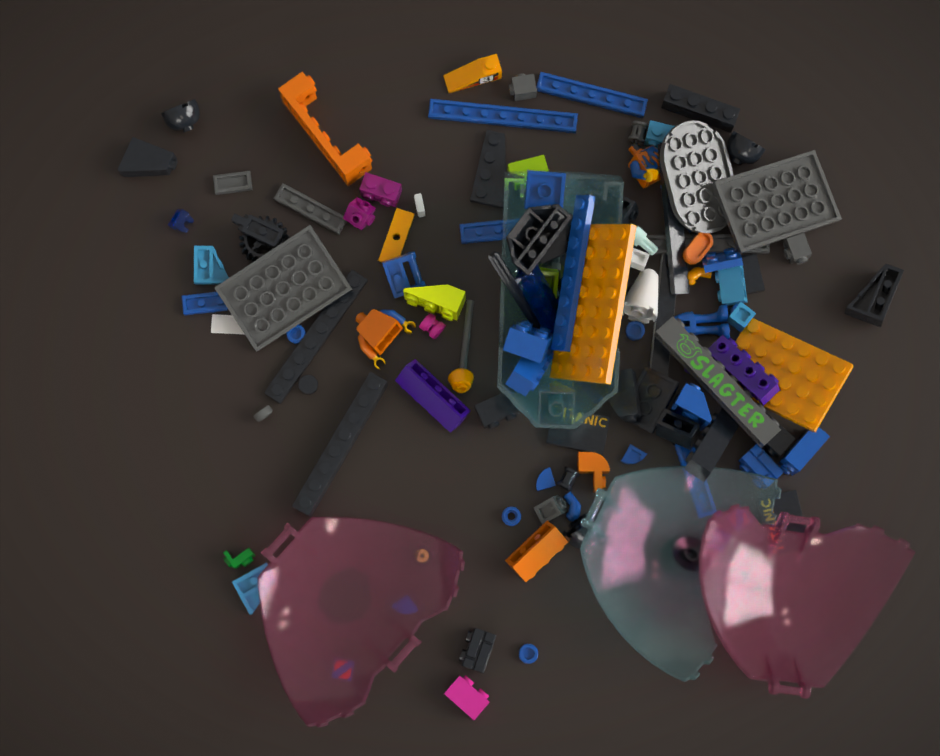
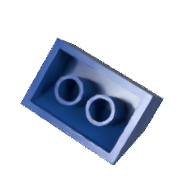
[670,383,712,431]

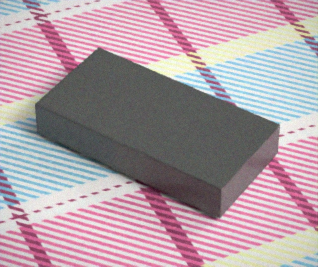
[213,171,253,195]

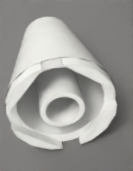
[622,269,659,324]

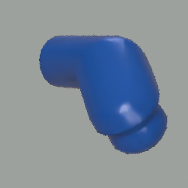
[563,491,581,521]

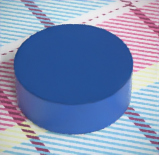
[625,321,645,341]
[286,325,306,344]
[519,644,538,664]

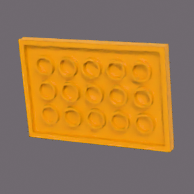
[735,318,854,432]

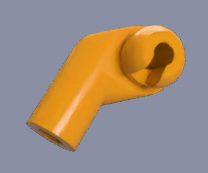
[688,267,712,285]

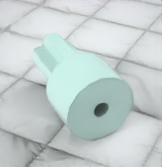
[634,226,658,255]

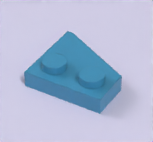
[194,246,229,285]
[232,562,276,615]

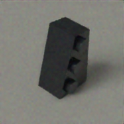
[845,264,904,328]

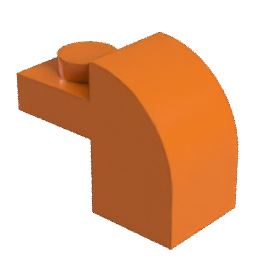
[577,452,610,493]

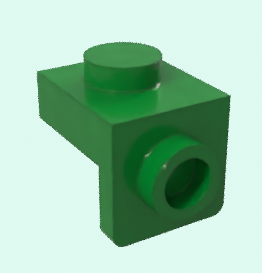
[223,548,256,569]

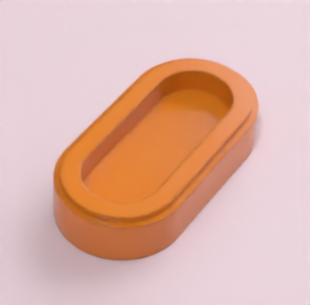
[683,233,713,265]

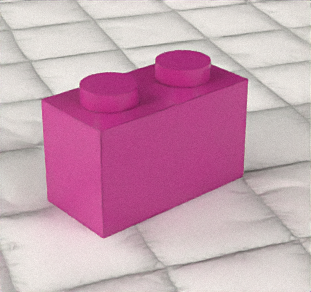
[444,675,489,720]

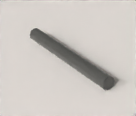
[459,300,474,369]

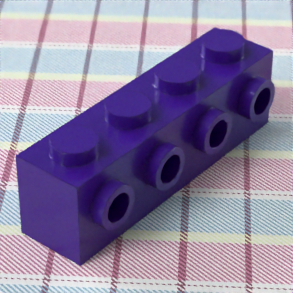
[708,335,780,406]
[395,359,471,433]

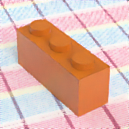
[505,520,568,582]

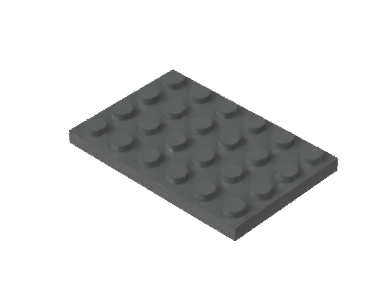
[712,150,842,254]
[215,225,352,352]

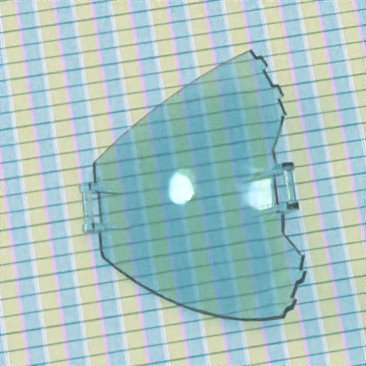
[580,466,781,682]

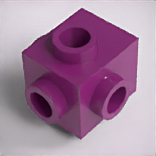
[343,197,376,230]

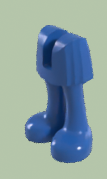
[674,304,730,339]

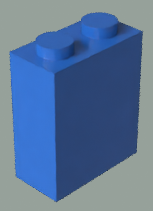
[778,427,830,476]

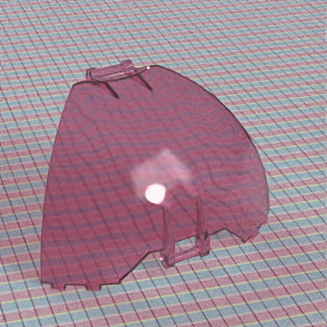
[699,504,915,699]
[257,517,465,728]

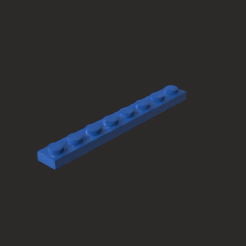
[551,195,595,352]

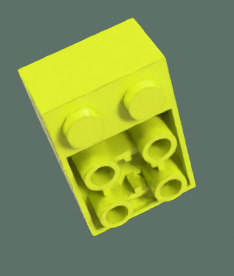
[403,284,466,321]

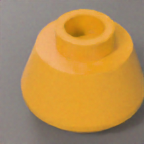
[448,368,474,393]

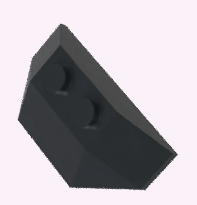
[506,204,572,276]

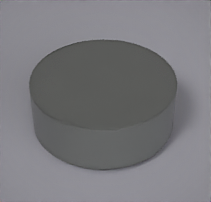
[253,405,273,422]

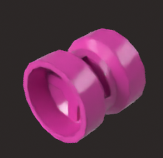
[419,313,446,340]

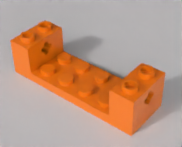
[278,71,372,186]

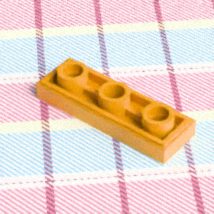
[379,208,415,262]

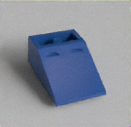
[503,320,553,363]

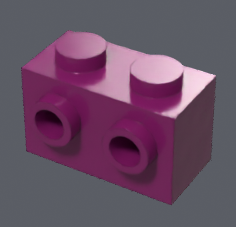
[359,172,402,207]

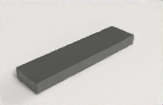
[273,183,347,235]

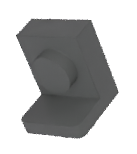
[533,495,567,525]

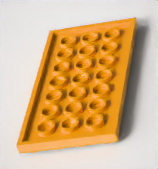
[550,224,636,385]

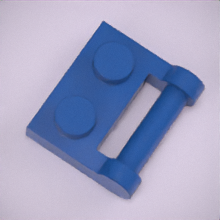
[382,251,426,299]

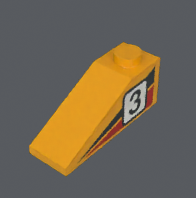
[443,54,502,93]

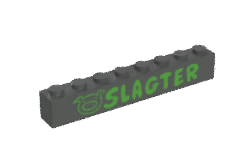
[654,316,781,448]

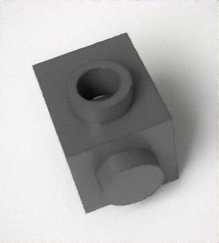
[509,74,537,101]
[783,233,812,265]

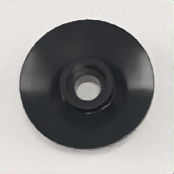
[672,536,710,572]

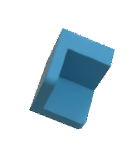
[727,302,756,332]

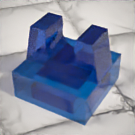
[168,209,194,233]

